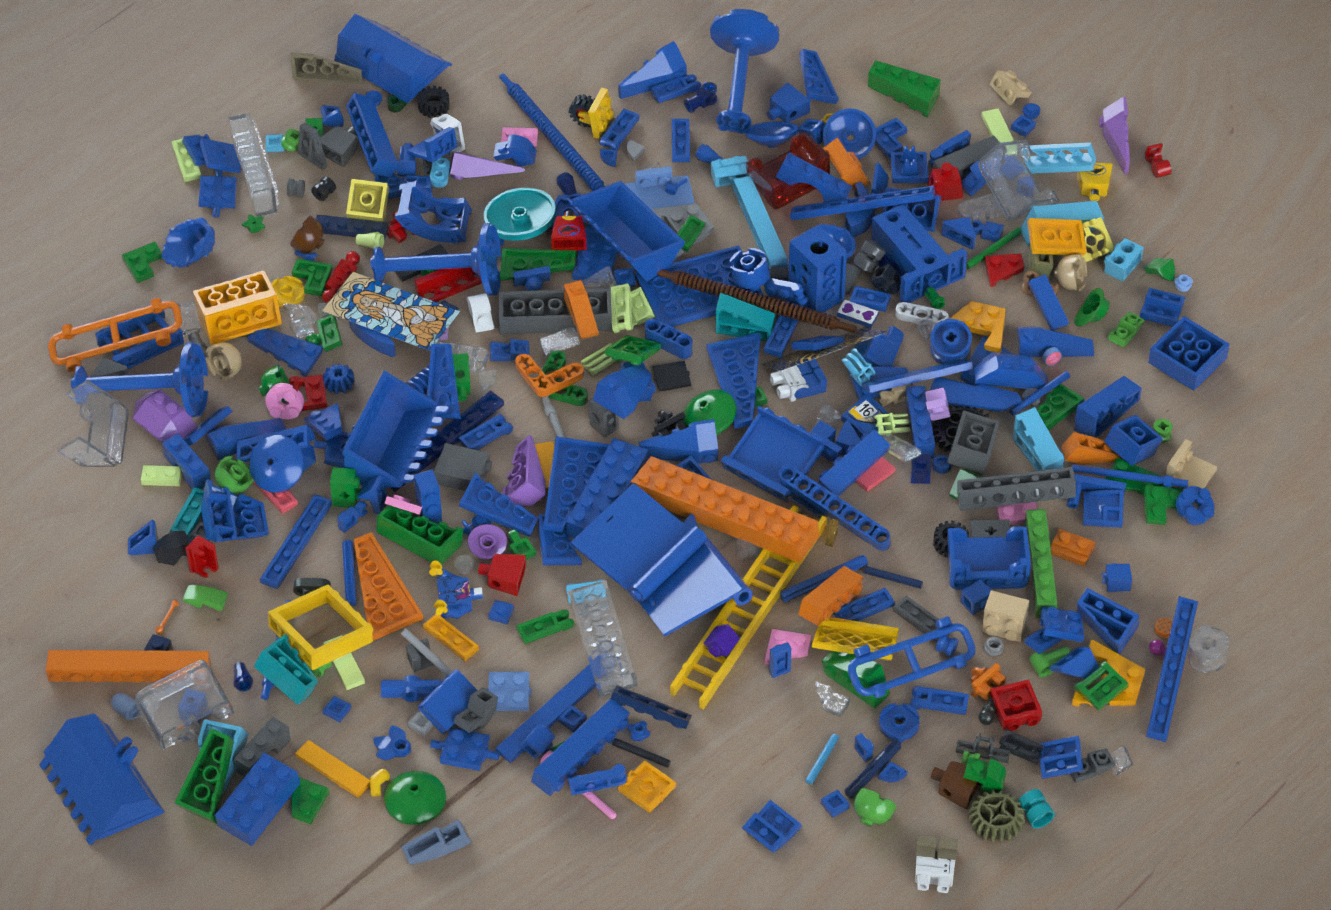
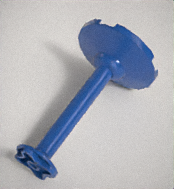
[710,9,780,134]
[370,223,501,296]
[71,342,208,417]

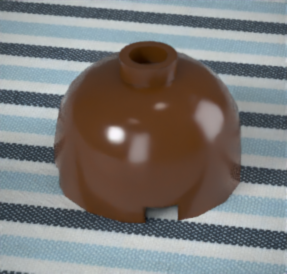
[291,216,325,253]

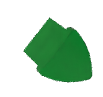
[1144,258,1175,281]

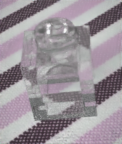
[735,538,763,562]

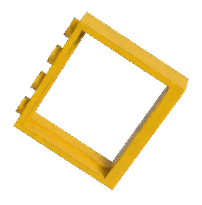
[268,585,374,670]

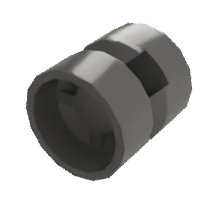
[853,239,886,274]

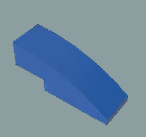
[349,321,396,357]

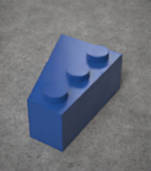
[1077,588,1139,655]

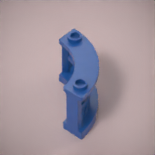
[395,181,472,244]

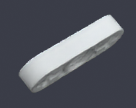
[895,302,949,327]

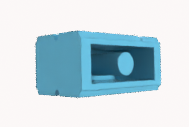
[711,156,751,187]

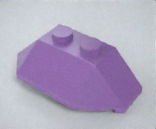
[133,389,197,441]

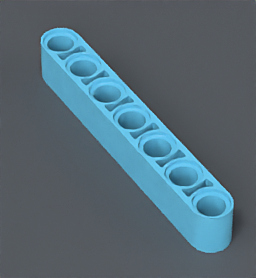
[732,175,788,269]

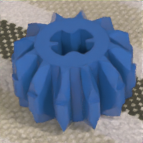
[322,363,355,394]

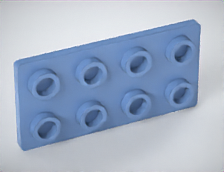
[625,166,694,209]

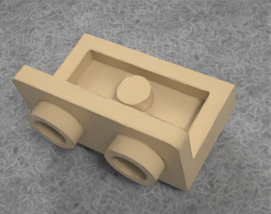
[990,70,1032,105]

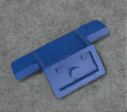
[854,326,904,367]

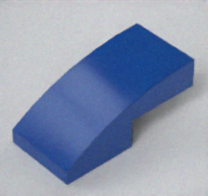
[489,339,530,361]

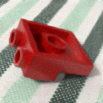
[990,679,1042,731]

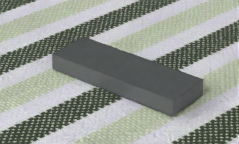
[893,595,949,643]

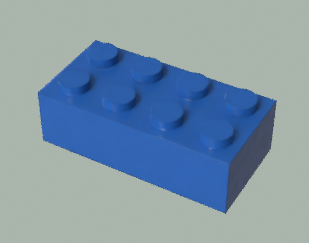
[215,753,301,846]

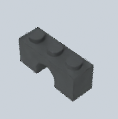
[234,717,291,777]

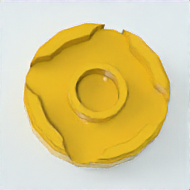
[271,276,305,308]

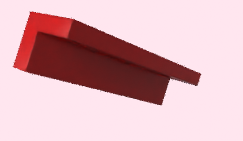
[414,268,482,302]

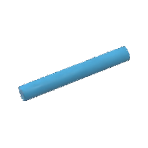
[805,734,839,785]

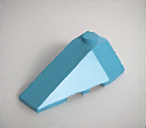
[198,719,249,797]

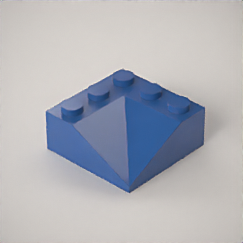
[1148,316,1230,391]

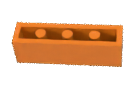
[798,566,863,626]

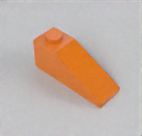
[564,280,599,339]
[1062,432,1124,465]

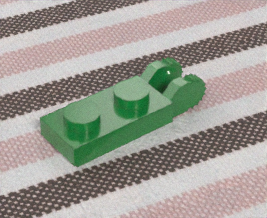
[516,609,575,645]

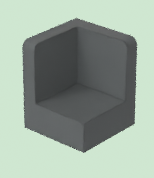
[405,638,434,672]

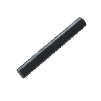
[612,738,671,768]

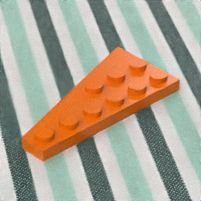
[354,532,423,641]

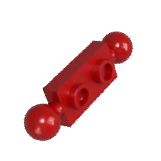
[322,251,360,304]

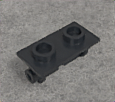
[999,730,1044,764]

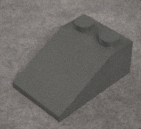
[947,410,1000,474]

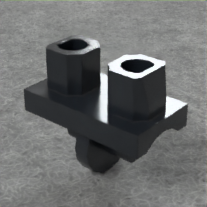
[651,410,687,437]

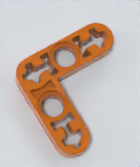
[515,354,584,397]

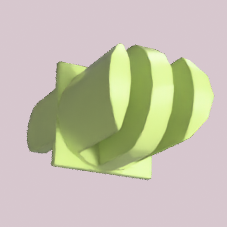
[874,413,911,436]

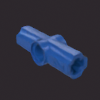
[381,675,442,702]

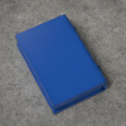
[418,669,478,734]

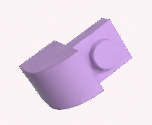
[925,388,950,421]

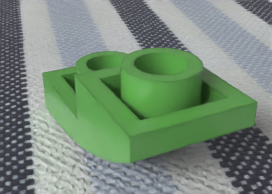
[1108,312,1145,348]
[182,585,228,611]

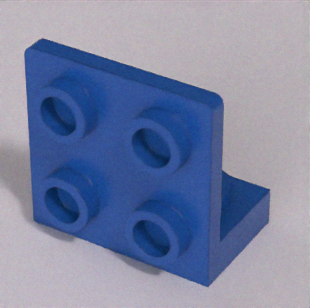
[407,127,457,162]

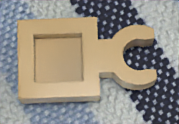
[879,384,911,406]

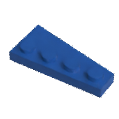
[248,328,323,377]
[427,343,461,419]

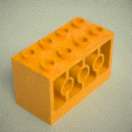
[193,271,282,345]

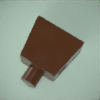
[931,761,980,810]

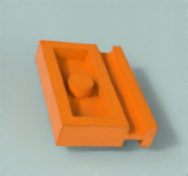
[1050,528,1096,567]

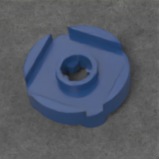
[1176,486,1214,525]
[879,703,920,743]

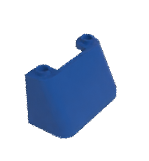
[947,526,1031,590]

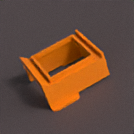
[821,138,871,190]

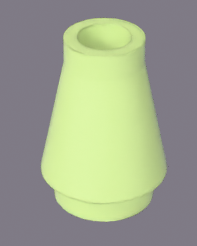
[356,232,384,249]

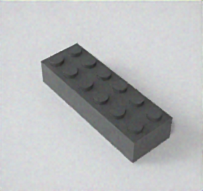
[499,288,612,335]

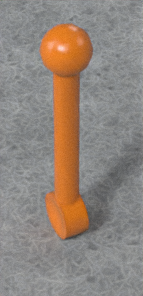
[156,600,179,634]

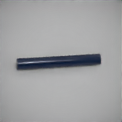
[864,566,923,589]

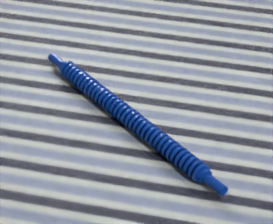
[499,73,605,191]

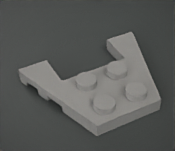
[651,203,714,262]

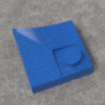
[1083,490,1124,528]

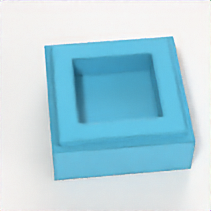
[266,134,284,152]

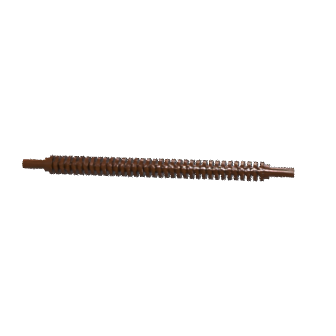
[657,269,857,333]

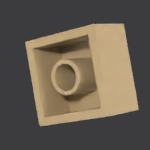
[982,591,1030,642]

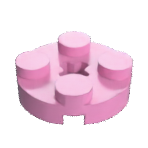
[265,383,304,419]

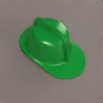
[1074,288,1110,327]

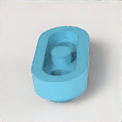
[430,157,451,188]

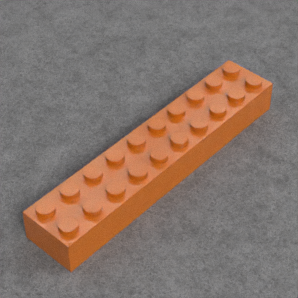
[631,456,819,563]

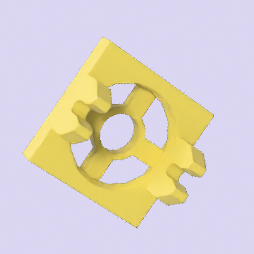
[1081,217,1114,262]

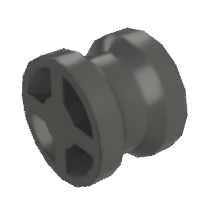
[287,178,305,198]

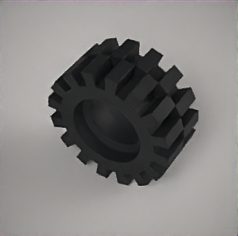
[417,85,450,118]
[933,520,969,557]

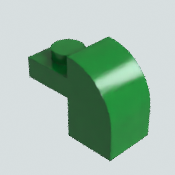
[963,757,1007,794]

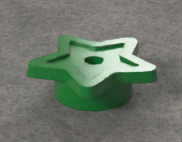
[242,215,265,233]

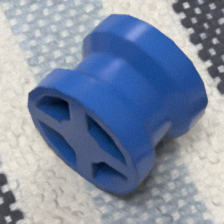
[935,634,959,657]

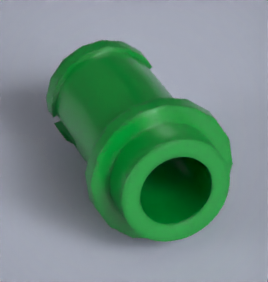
[924,287,945,310]

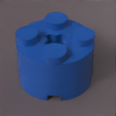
[730,248,771,291]

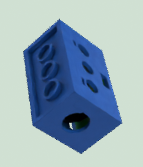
[788,225,847,313]

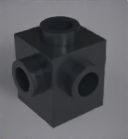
[870,264,901,294]

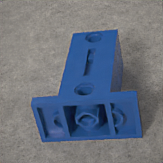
[871,204,967,303]

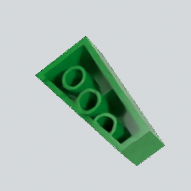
[868,60,941,118]
[376,505,463,565]
[174,729,234,824]

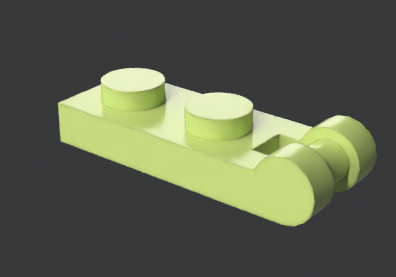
[611,284,633,333]

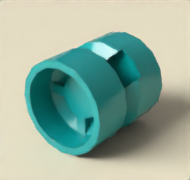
[1018,789,1055,829]

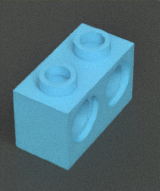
[1103,238,1144,282]

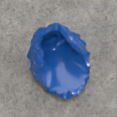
[161,217,215,268]

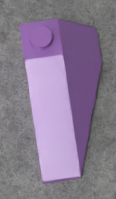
[1099,97,1130,174]

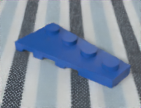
[799,49,839,104]
[459,473,538,537]

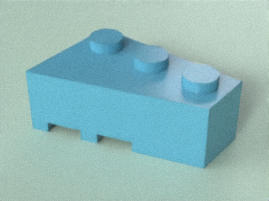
[1013,407,1064,471]

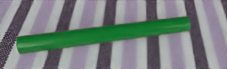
[966,227,1022,269]

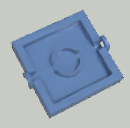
[487,672,531,711]

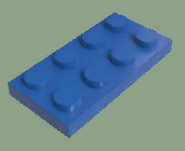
[572,224,618,285]

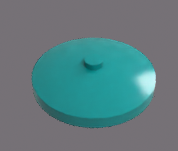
[483,188,556,241]

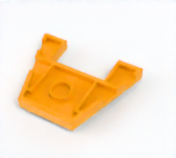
[949,301,1006,353]
[1072,640,1145,706]

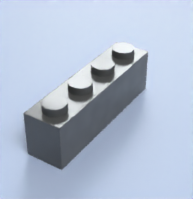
[933,135,1006,180]

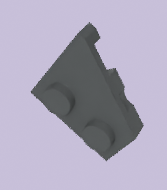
[298,123,327,170]

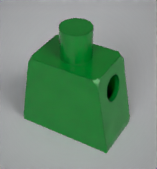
[453,353,471,402]

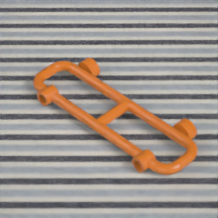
[48,298,182,372]

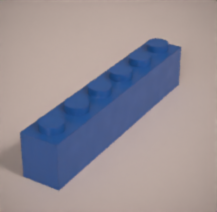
[346,93,399,178]
[531,699,630,796]

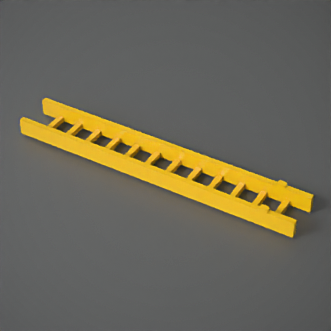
[670,504,827,710]

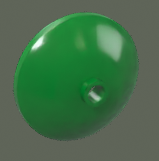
[683,389,737,435]
[384,771,446,825]

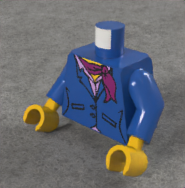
[429,561,483,619]

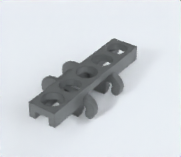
[956,733,1010,763]

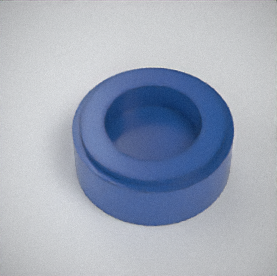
[932,455,952,474]

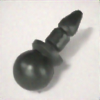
[978,696,996,725]

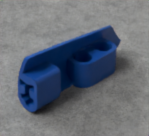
[929,377,1022,412]

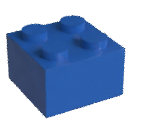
[1104,415,1163,466]

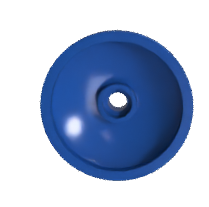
[823,108,876,160]
[745,121,798,148]
[250,435,305,493]

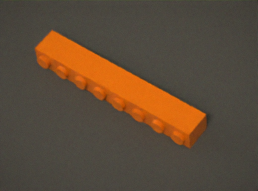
[46,650,211,683]

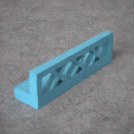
[1021,143,1096,174]

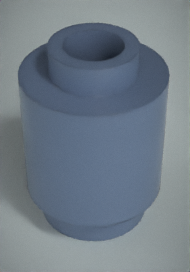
[111,692,141,720]

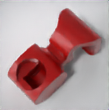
[1145,143,1172,178]

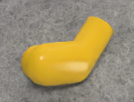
[370,769,390,797]

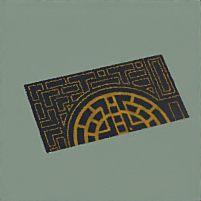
[761,326,887,371]

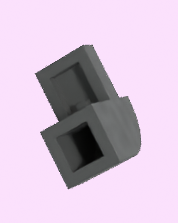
[454,687,498,733]

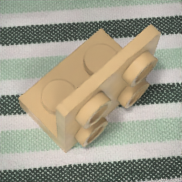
[1166,439,1217,489]

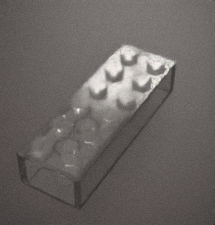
[229,113,279,217]
[568,580,638,697]

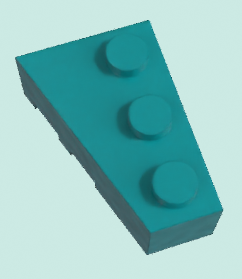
[716,293,775,342]
[254,634,318,705]

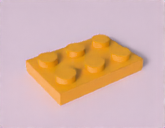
[1027,218,1087,256]

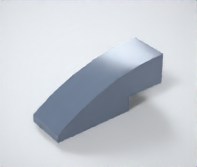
[402,820,472,865]

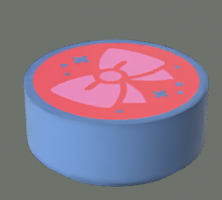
[1042,347,1062,366]

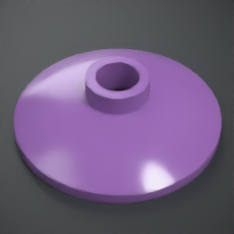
[468,524,507,559]

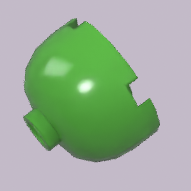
[214,456,254,494]
[854,788,897,827]

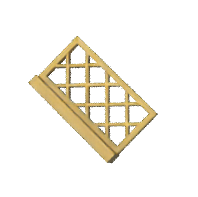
[812,617,899,660]

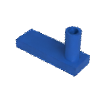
[1067,474,1126,509]

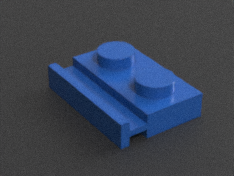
[182,134,210,166]

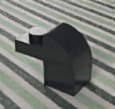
[153,530,195,566]

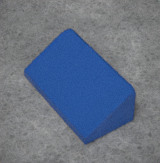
[872,163,889,194]

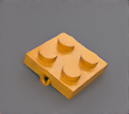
[618,760,676,813]

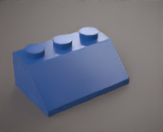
[882,187,942,232]

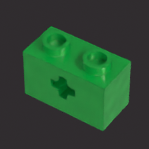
[330,468,361,508]

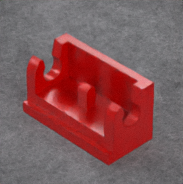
[185,535,219,578]

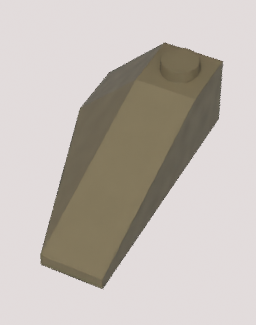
[290,52,363,85]

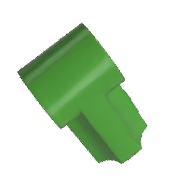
[1029,646,1071,678]

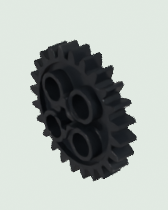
[933,405,989,452]

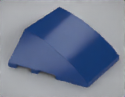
[201,479,269,542]

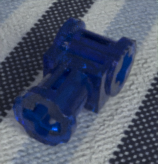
[684,82,717,113]

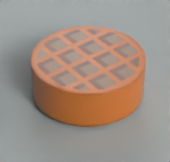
[1155,618,1172,638]

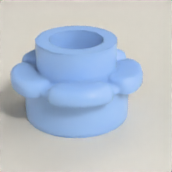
[1174,275,1193,292]

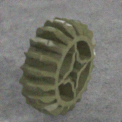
[969,790,1025,843]

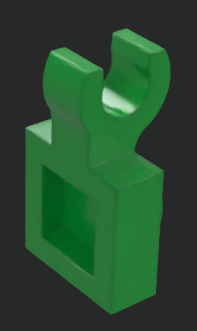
[508,529,536,560]

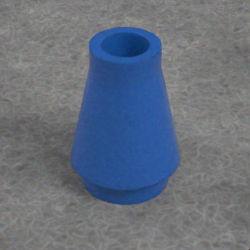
[695,144,723,164]

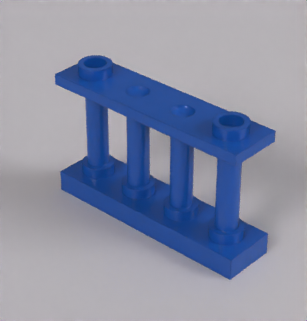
[95,309,184,369]

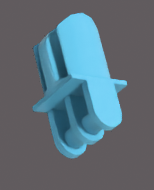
[841,348,876,387]

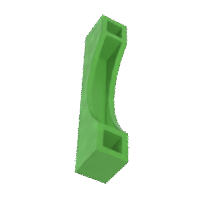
[1025,509,1057,618]

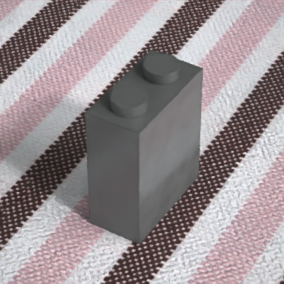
[434,443,492,491]

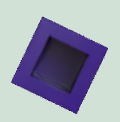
[704,624,740,657]

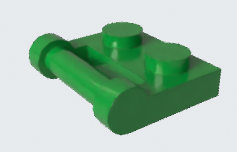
[1074,661,1128,711]

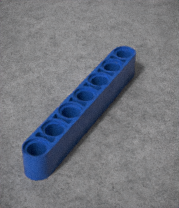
[778,465,891,551]

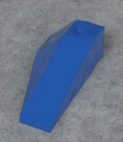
[618,41,687,99]
[593,365,652,419]
[638,419,718,464]

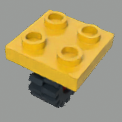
[568,88,614,139]

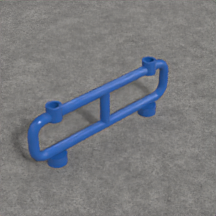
[848,616,976,699]

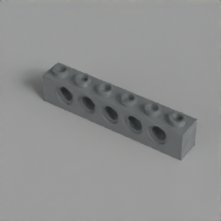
[957,467,1076,511]

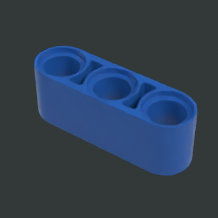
[645,319,693,359]

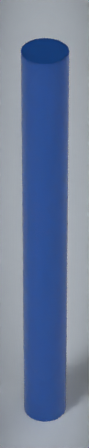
[1009,371,1070,416]

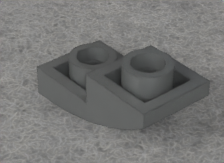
[1070,748,1115,783]

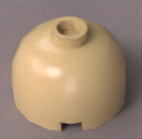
[1054,254,1087,291]
[205,342,242,381]

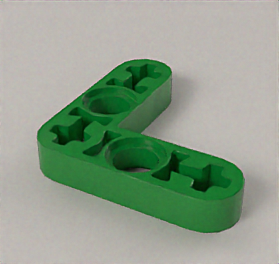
[540,350,588,406]

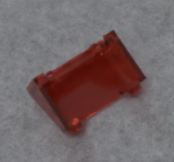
[746,132,830,209]

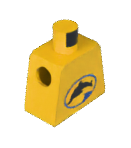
[1077,163,1113,201]

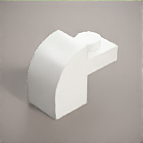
[466,293,494,333]

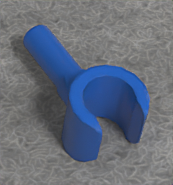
[665,178,688,195]
[295,250,318,262]

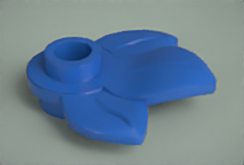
[373,725,411,760]

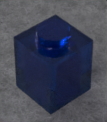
[911,454,931,484]

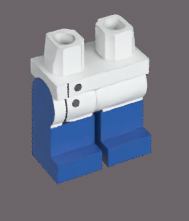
[770,359,827,402]

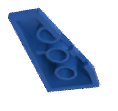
[1016,326,1094,357]
[204,418,286,461]

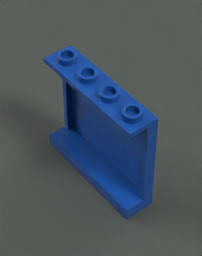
[721,406,825,503]

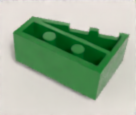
[821,651,890,709]

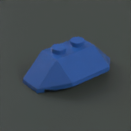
[973,352,1048,390]

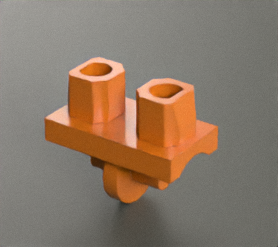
[970,663,1006,700]

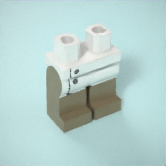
[915,835,958,893]

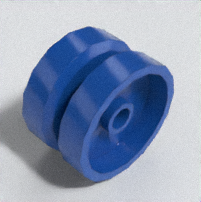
[930,319,972,364]

